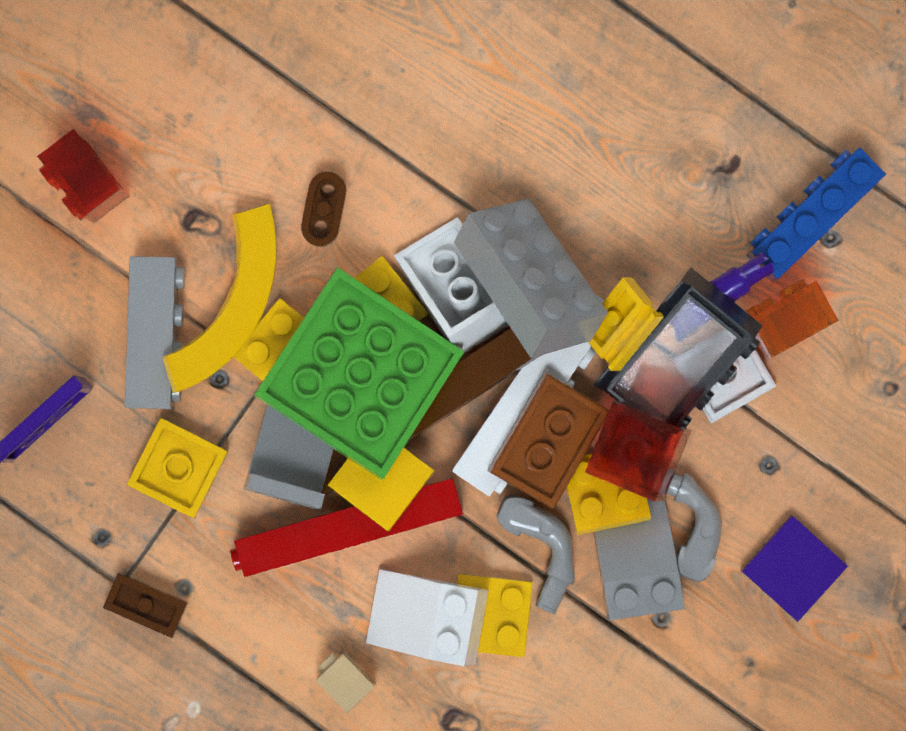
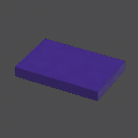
[0,375,93,463]

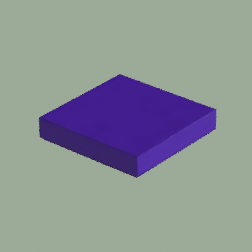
[741,515,848,622]

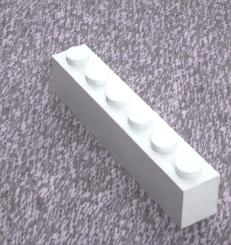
[452,295,604,497]

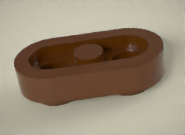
[301,172,347,247]

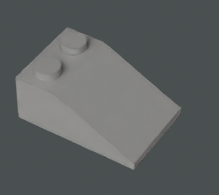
[594,495,685,621]

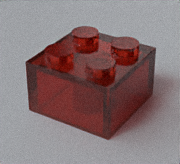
[37,129,129,224]
[585,401,692,502]

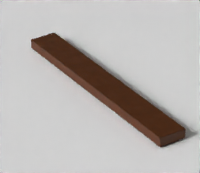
[321,328,542,497]

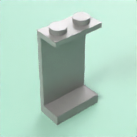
[243,405,333,510]

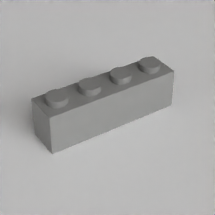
[125,256,185,409]

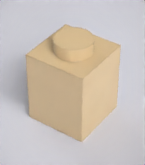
[316,651,375,713]

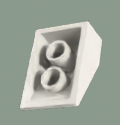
[394,217,509,354]
[366,569,489,667]

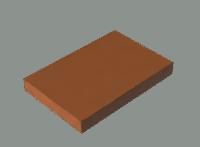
[487,372,610,509]

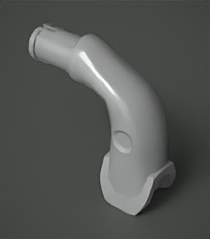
[644,464,722,582]
[497,495,575,614]

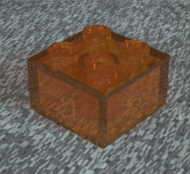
[746,279,839,360]

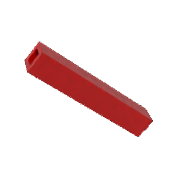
[230,478,463,577]

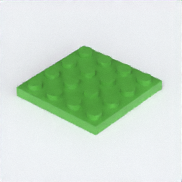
[253,267,464,480]

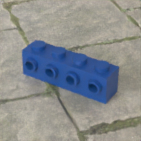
[746,147,886,282]

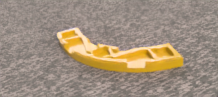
[162,204,276,393]

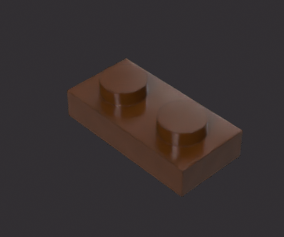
[103,573,189,638]

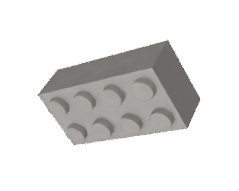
[454,198,608,358]

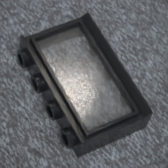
[593,268,763,443]

